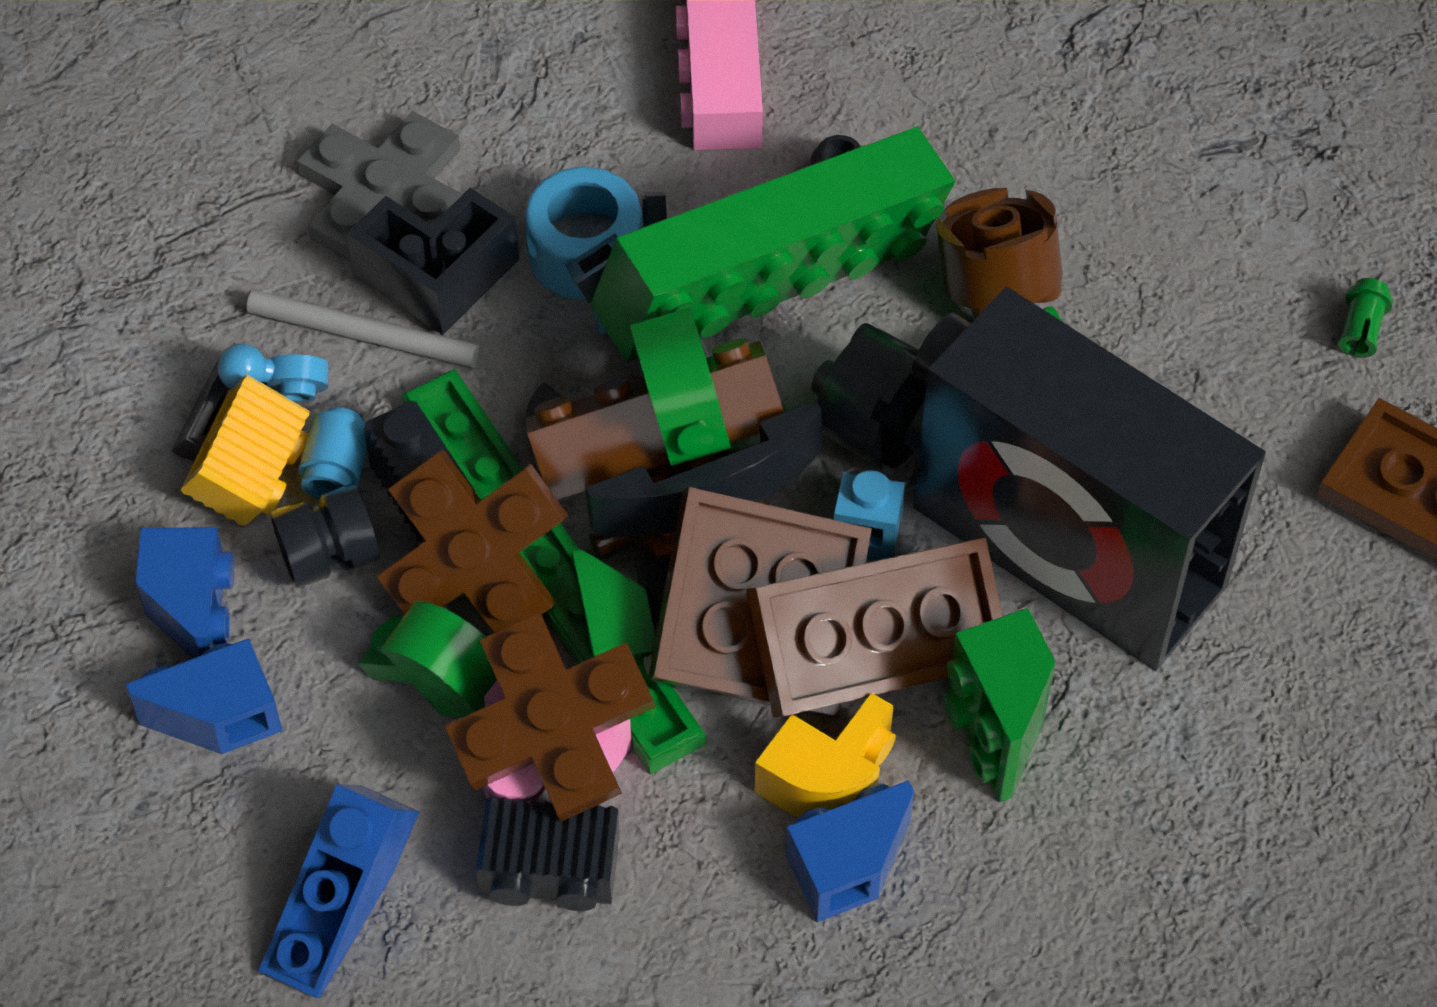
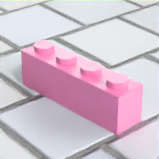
[676,0,763,151]

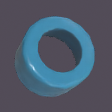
[524,166,643,300]

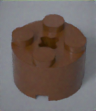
[936,188,1063,318]

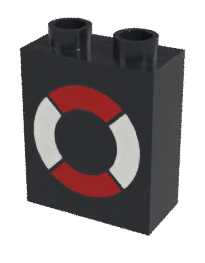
[904,286,1266,672]

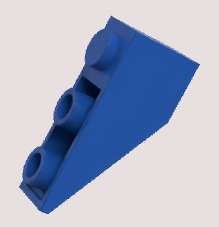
[258,784,420,998]

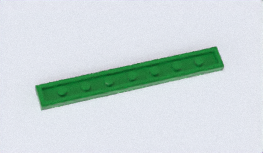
[402,369,706,775]

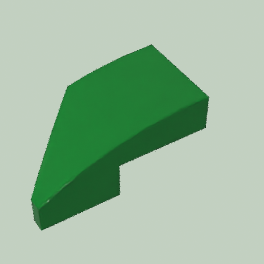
[571,550,656,658]

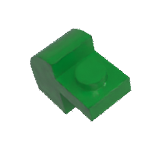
[630,308,731,466]
[357,600,497,718]

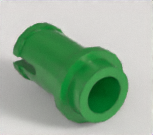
[1338,278,1393,358]

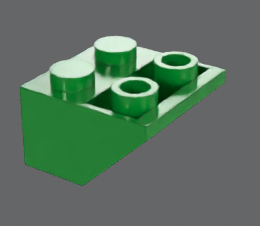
[942,608,1056,802]

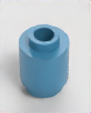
[298,407,367,500]

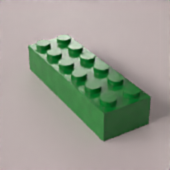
[590,126,956,363]

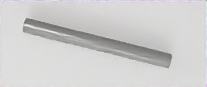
[247,290,480,368]

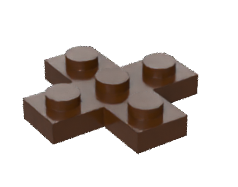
[377,449,569,633]
[445,612,656,822]

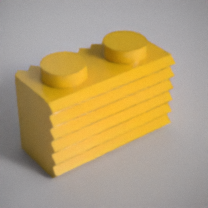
[181,374,310,526]

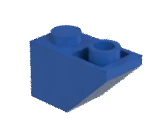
[135,527,234,659]
[125,638,283,754]
[785,780,914,922]

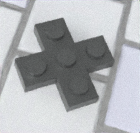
[297,111,463,262]

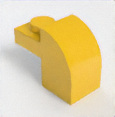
[754,692,896,817]

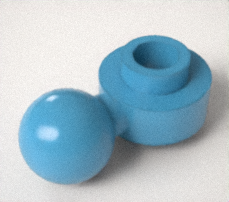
[217,343,329,402]

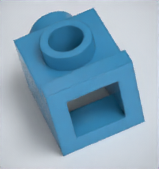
[834,470,905,561]

